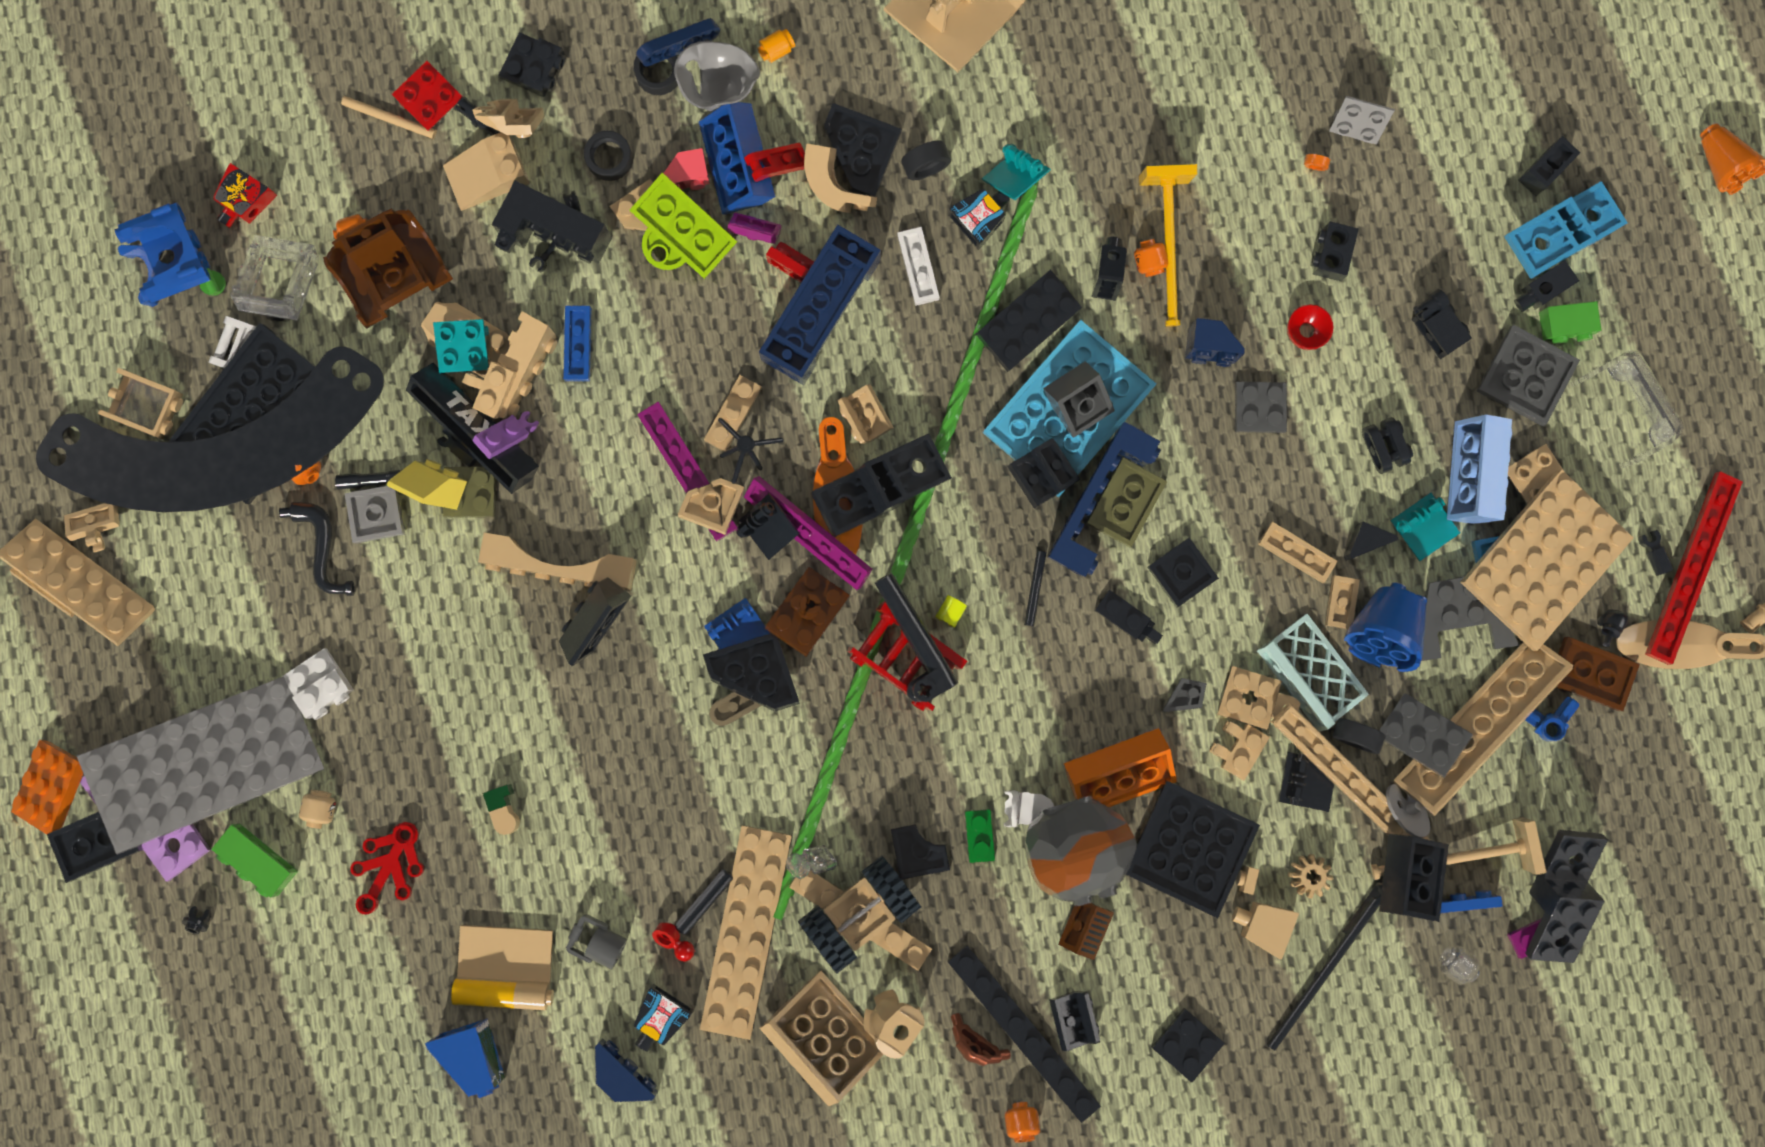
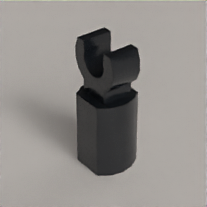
[437,429,477,467]
[1638,530,1674,576]

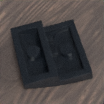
[1007,438,1080,509]

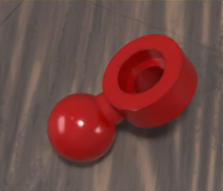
[652,923,695,962]

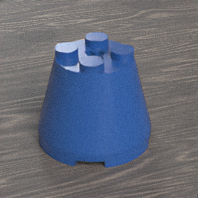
[1344,583,1427,672]

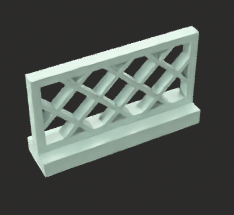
[1257,614,1369,732]

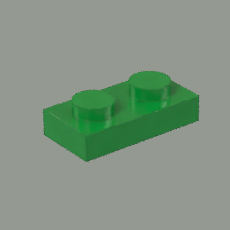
[965,809,995,863]

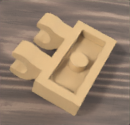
[1209,721,1270,781]

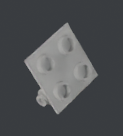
[1329,96,1395,144]

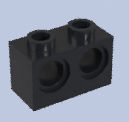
[1518,136,1581,196]
[1311,221,1359,282]

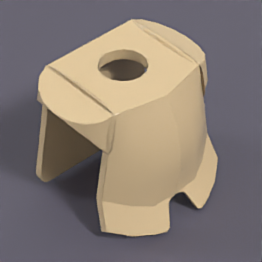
[863,989,925,1059]

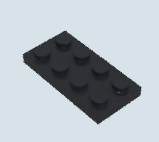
[976,269,1082,372]

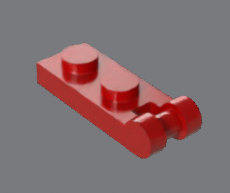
[744,142,805,182]

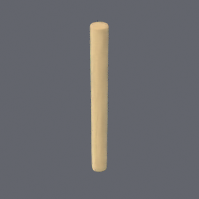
[341,96,437,139]

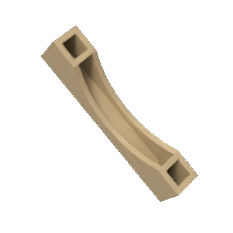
[478,532,637,590]

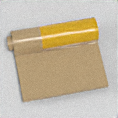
[451,925,554,1010]

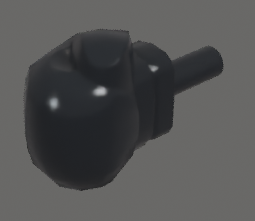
[1597,609,1629,647]

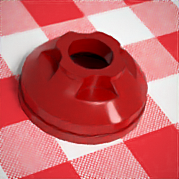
[1287,304,1334,350]

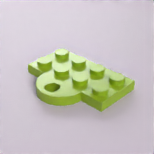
[629,173,738,279]

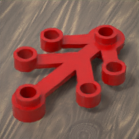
[350,822,424,915]

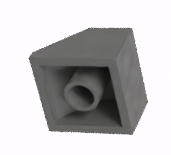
[1043,361,1115,438]

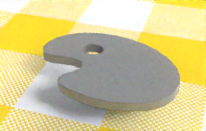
[1386,784,1430,838]

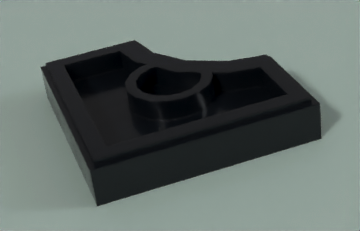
[891,824,950,880]

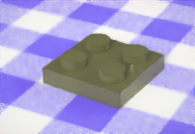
[443,467,496,518]

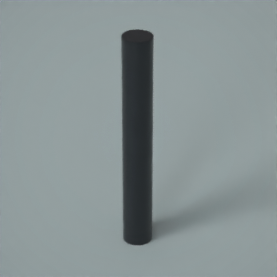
[1024,551,1047,627]

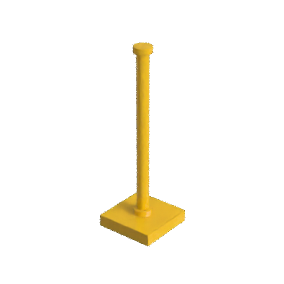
[1139,164,1197,327]

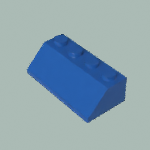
[699,102,775,215]

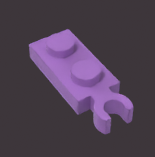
[473,411,539,459]

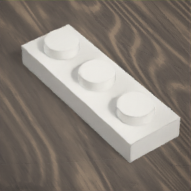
[897,227,940,306]

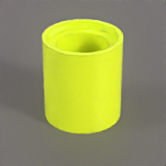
[935,595,967,628]

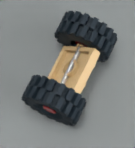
[797,856,921,974]

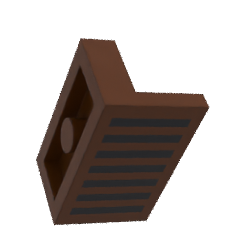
[1058,902,1114,960]

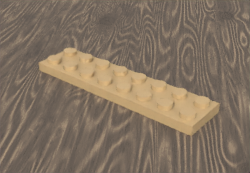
[1393,642,1573,816]
[700,825,792,1040]

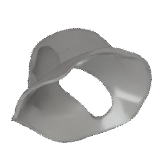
[674,41,760,112]

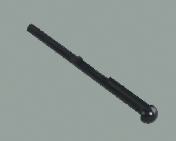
[1267,881,1383,1051]

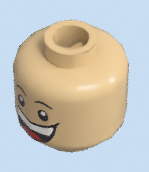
[299,790,336,829]

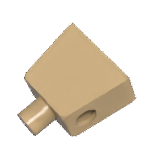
[1232,902,1299,960]

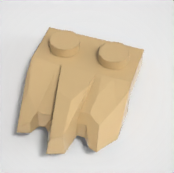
[472,99,544,138]

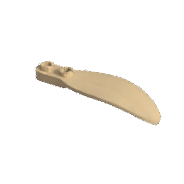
[1616,620,1765,669]

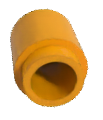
[757,29,795,63]

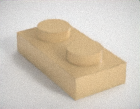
[1325,575,1360,630]

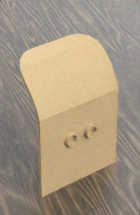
[884,0,1026,72]

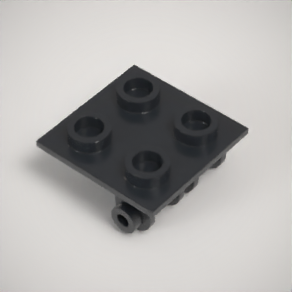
[736,493,800,560]
[1279,752,1334,812]

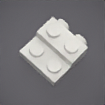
[282,648,354,720]

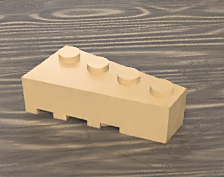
[497,311,557,420]

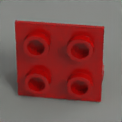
[392,61,463,131]

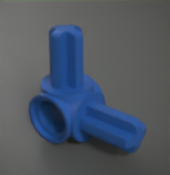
[1525,697,1579,742]

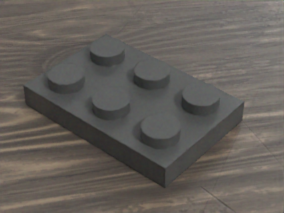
[1379,693,1473,778]

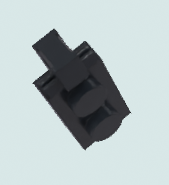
[1094,590,1163,645]

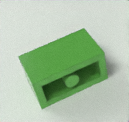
[1539,301,1602,344]

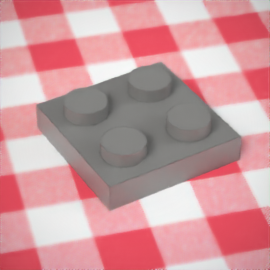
[345,486,405,544]

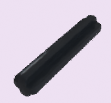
[675,869,733,935]

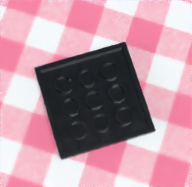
[1126,781,1260,918]

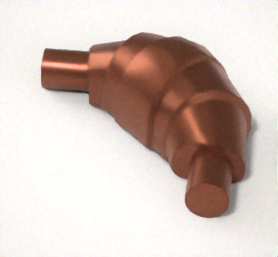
[951,1013,1011,1066]

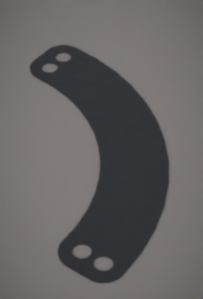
[36,346,384,512]

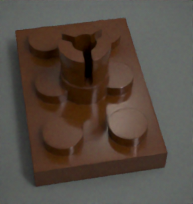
[765,567,850,657]

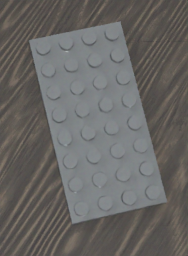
[77,676,324,854]

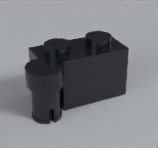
[1412,289,1472,360]

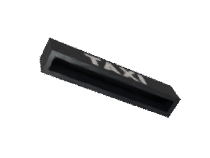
[406,363,539,494]

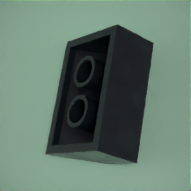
[559,577,631,666]
[1379,834,1449,922]

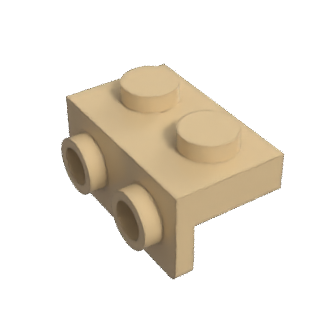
[837,384,894,444]

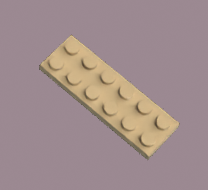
[0,518,155,646]

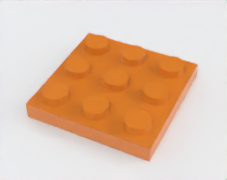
[11,740,83,834]

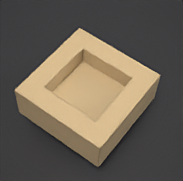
[1236,865,1259,895]

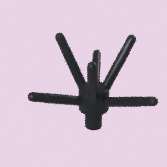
[718,418,784,484]

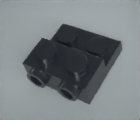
[498,32,566,97]

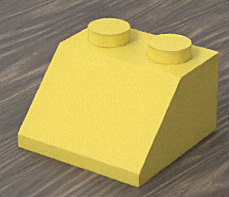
[387,459,467,510]

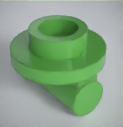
[200,268,226,296]

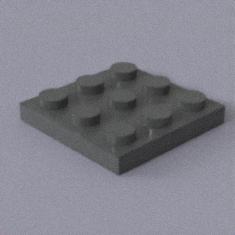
[1476,324,1580,426]

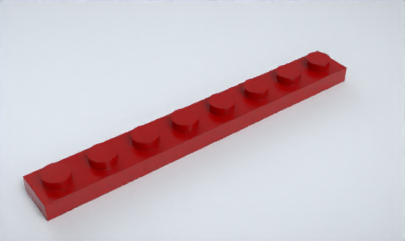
[1645,471,1743,665]

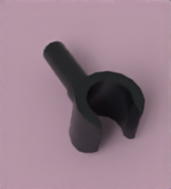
[529,241,556,272]

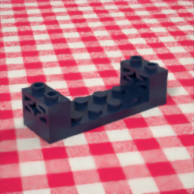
[759,224,881,386]
[1047,421,1161,577]

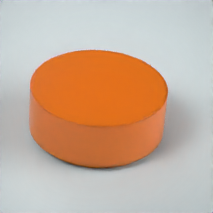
[1304,154,1330,171]

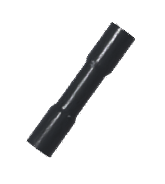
[335,470,402,490]

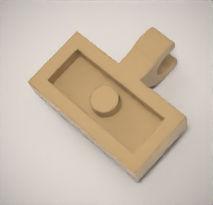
[462,362,517,419]
[64,503,120,553]

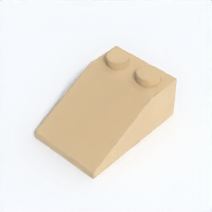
[443,132,530,211]

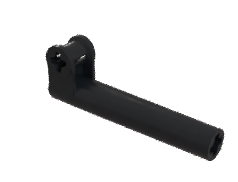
[875,572,958,702]

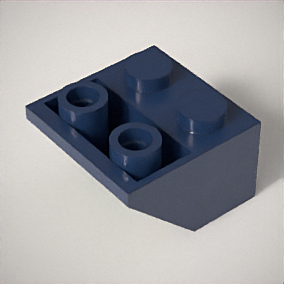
[1185,318,1245,367]

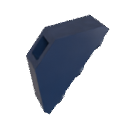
[595,1038,658,1102]

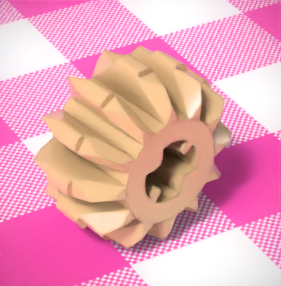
[1288,854,1334,898]

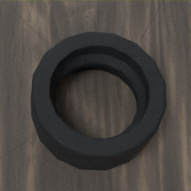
[633,55,678,95]
[584,130,633,181]
[901,140,951,180]
[1332,718,1386,754]

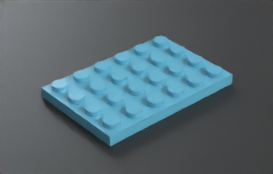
[983,320,1156,498]

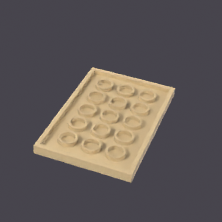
[1460,469,1634,651]

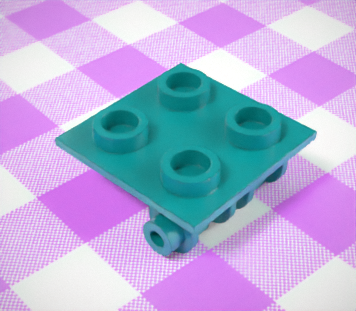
[982,144,1051,200]
[433,319,489,373]
[1390,492,1460,562]

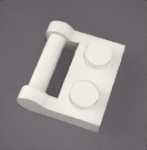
[208,316,256,368]

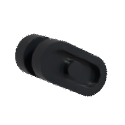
[1362,417,1413,474]

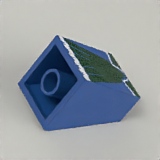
[425,1018,505,1098]

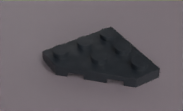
[824,103,902,197]
[703,633,799,712]

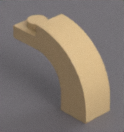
[804,143,877,213]

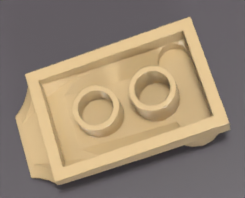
[421,302,510,378]

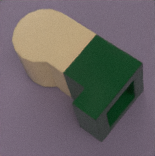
[483,784,520,835]

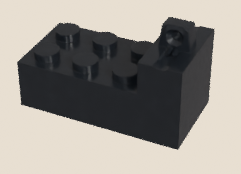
[492,180,612,264]

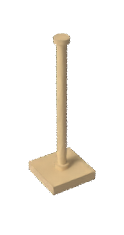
[1371,817,1546,880]

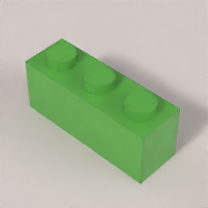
[211,824,298,898]

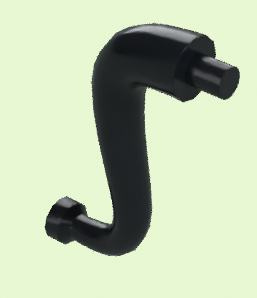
[279,502,355,596]

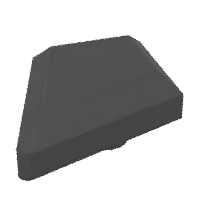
[1163,678,1207,712]

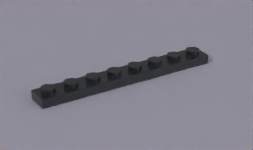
[948,945,1101,1123]

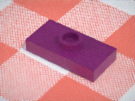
[727,212,782,244]

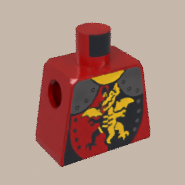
[213,163,277,228]

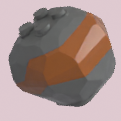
[1026,795,1137,906]

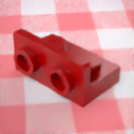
[766,242,815,283]

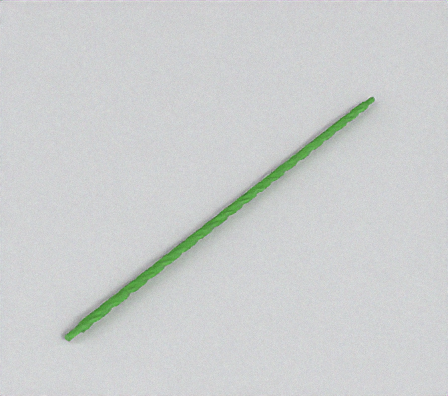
[773,181,1039,920]

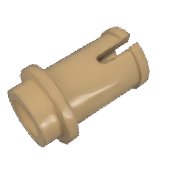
[1740,603,1765,634]

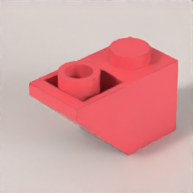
[664,148,710,190]

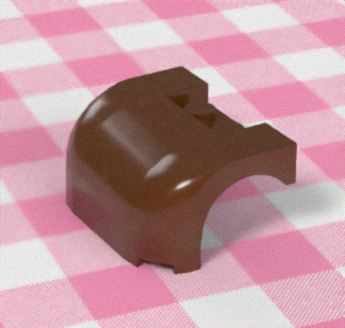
[323,208,453,329]

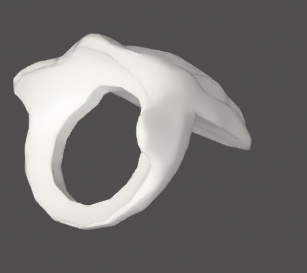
[1004,790,1054,828]

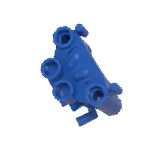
[114,202,211,307]

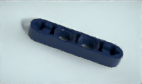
[636,18,721,66]

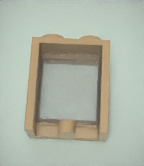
[98,368,183,440]

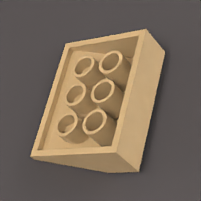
[759,971,884,1107]

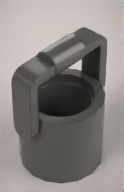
[566,914,628,970]

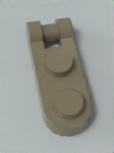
[709,692,762,726]

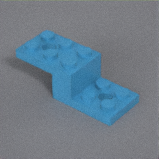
[1504,181,1628,279]

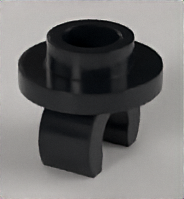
[182,906,211,934]

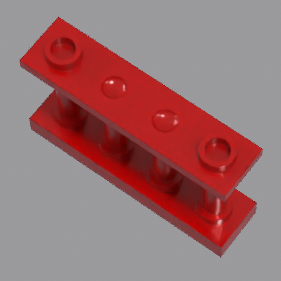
[847,601,967,711]

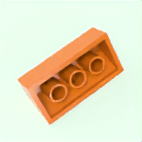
[1064,728,1177,808]

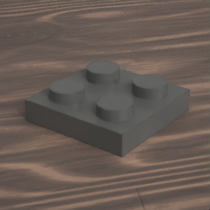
[1235,382,1287,433]

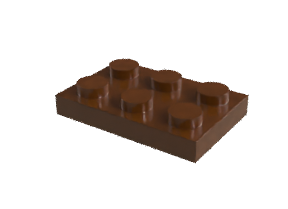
[1556,637,1640,712]

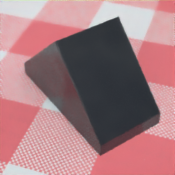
[1344,521,1398,561]

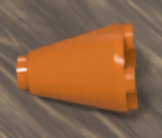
[1700,123,1765,195]

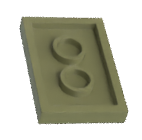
[1087,458,1167,548]

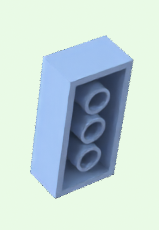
[1447,414,1512,524]

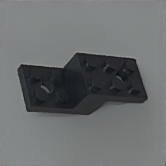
[811,433,952,537]
[1525,830,1608,963]

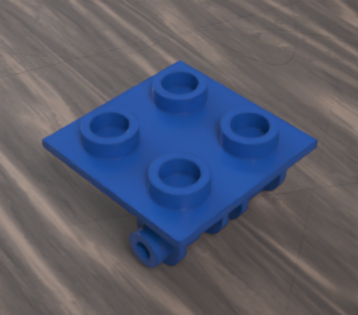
[704,598,770,649]

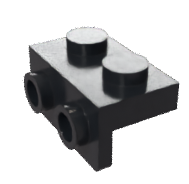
[1049,991,1100,1051]

